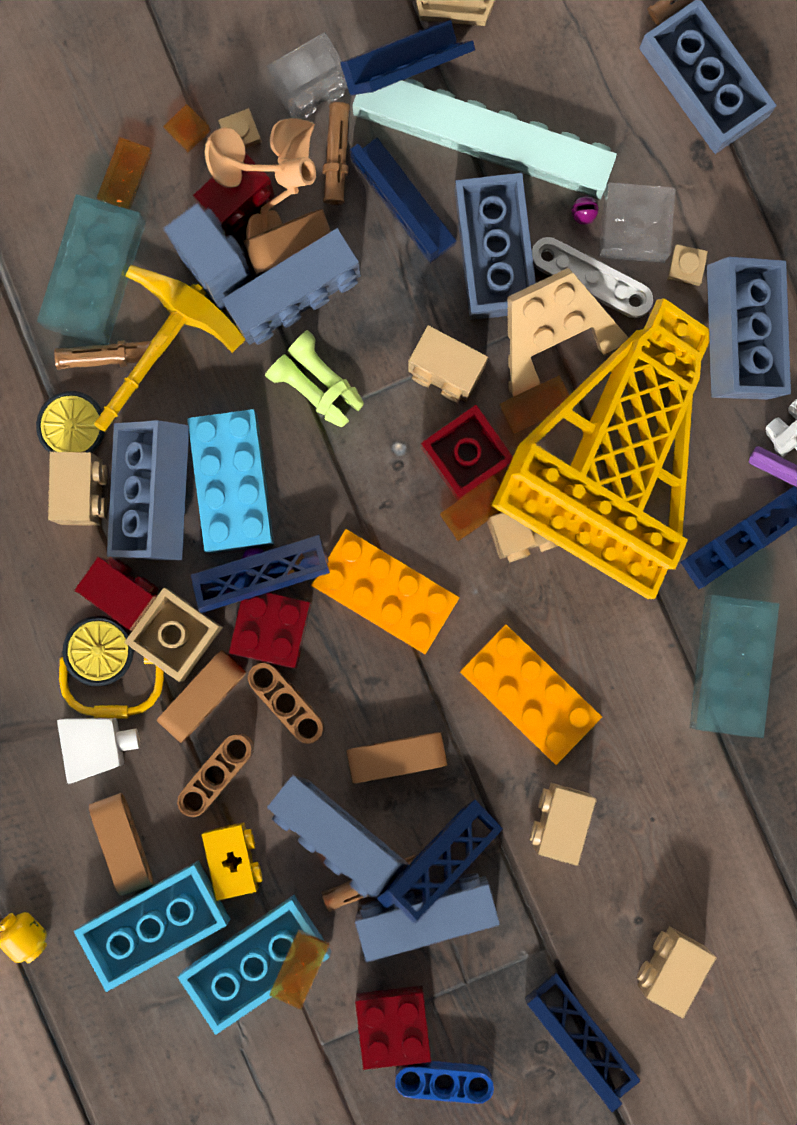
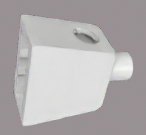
[57,718,140,784]

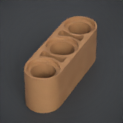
[244,209,331,273]
[157,650,247,744]
[248,663,324,744]
[346,732,448,783]
[177,733,254,817]
[89,793,153,896]

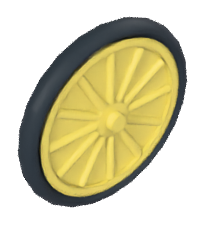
[36,391,105,453]
[62,616,134,686]

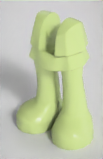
[265,330,364,427]

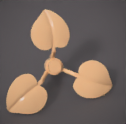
[205,118,316,239]

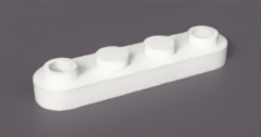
[532,237,653,318]

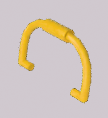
[59,656,164,719]

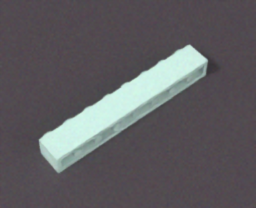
[353,79,617,199]

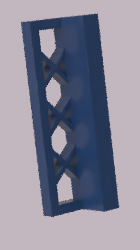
[340,20,476,96]
[350,138,457,263]
[191,535,330,613]
[377,800,503,923]
[525,973,641,1112]

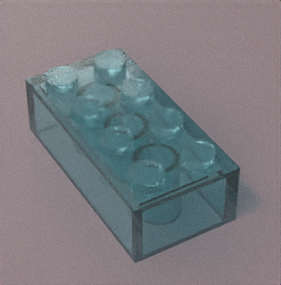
[37,194,146,345]
[690,595,779,738]

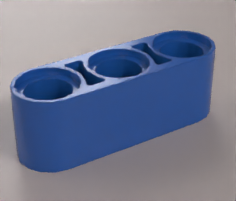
[395,1061,494,1104]

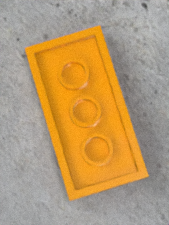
[311,529,460,654]
[460,624,602,765]

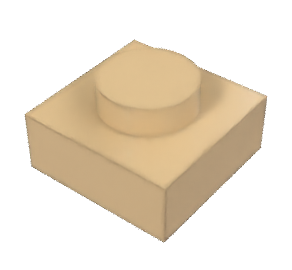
[219,108,262,148]
[667,245,708,286]

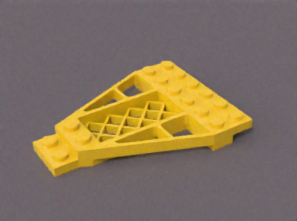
[492,298,709,599]

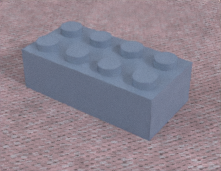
[639,0,777,154]
[454,173,535,320]
[163,203,252,311]
[222,228,361,345]
[707,257,791,400]
[107,420,189,560]
[267,775,409,897]
[355,873,500,962]

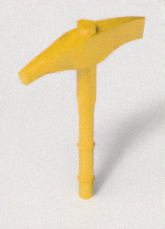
[94,265,245,431]

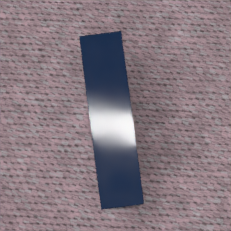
[680,486,797,590]

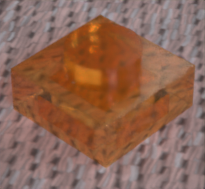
[163,104,211,153]

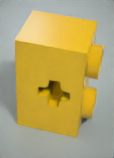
[202,822,263,901]

